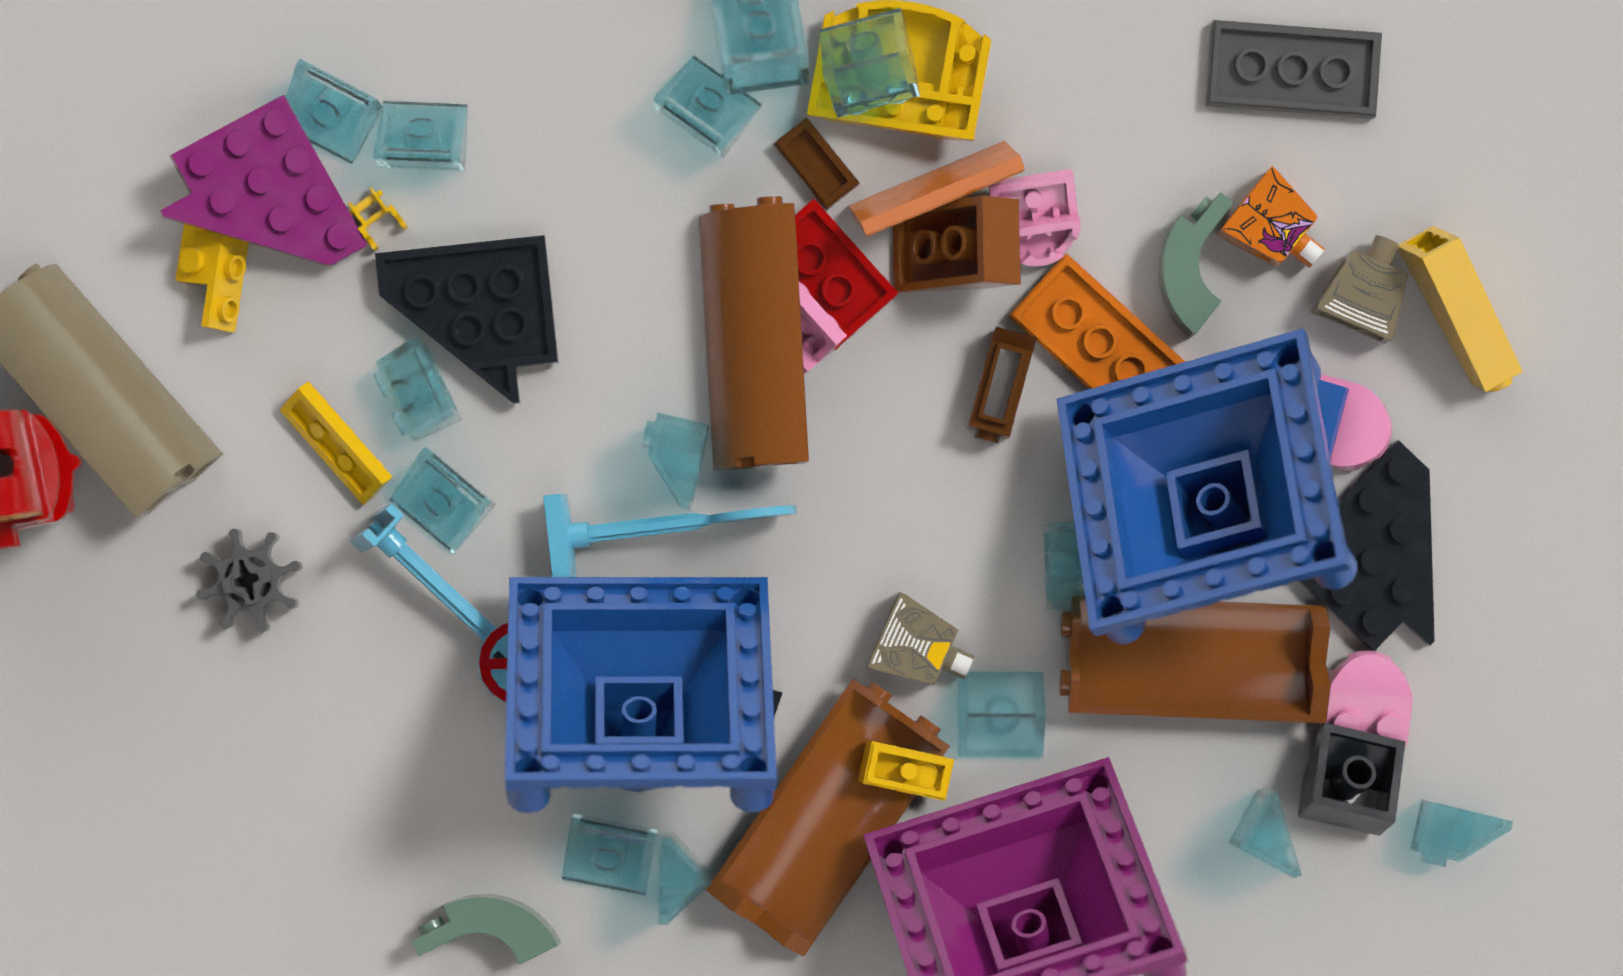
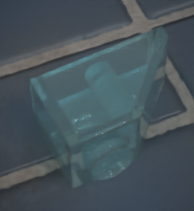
[1410,799,1513,867]

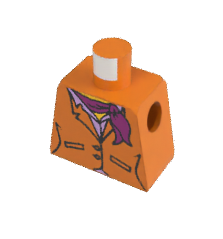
[1216,166,1325,268]

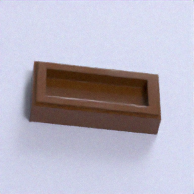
[774,117,860,211]

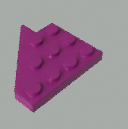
[158,95,367,266]

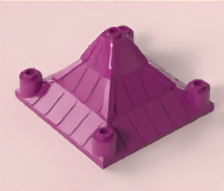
[863,757,1188,976]

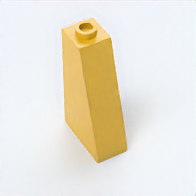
[1398,226,1523,392]

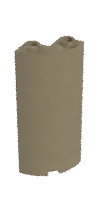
[0,263,223,518]

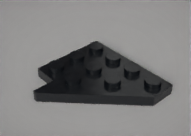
[375,235,559,404]
[1299,440,1435,651]

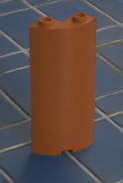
[699,196,809,471]
[1059,595,1331,723]
[706,679,950,957]

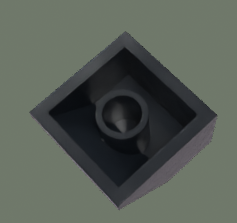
[1298,723,1406,836]

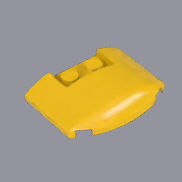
[807,0,992,142]

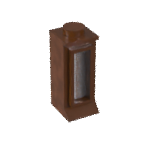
[967,326,1037,444]

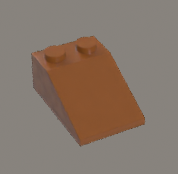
[893,195,1021,293]

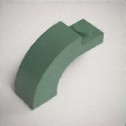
[1158,192,1234,338]
[412,894,561,965]

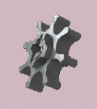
[196,529,303,632]

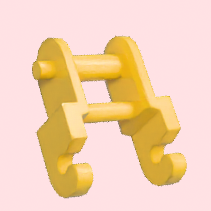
[347,186,408,251]

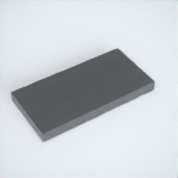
[1205,20,1382,119]

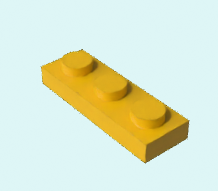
[279,381,393,506]

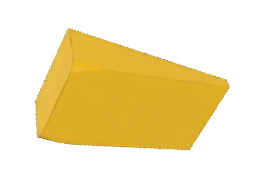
[858,740,955,801]

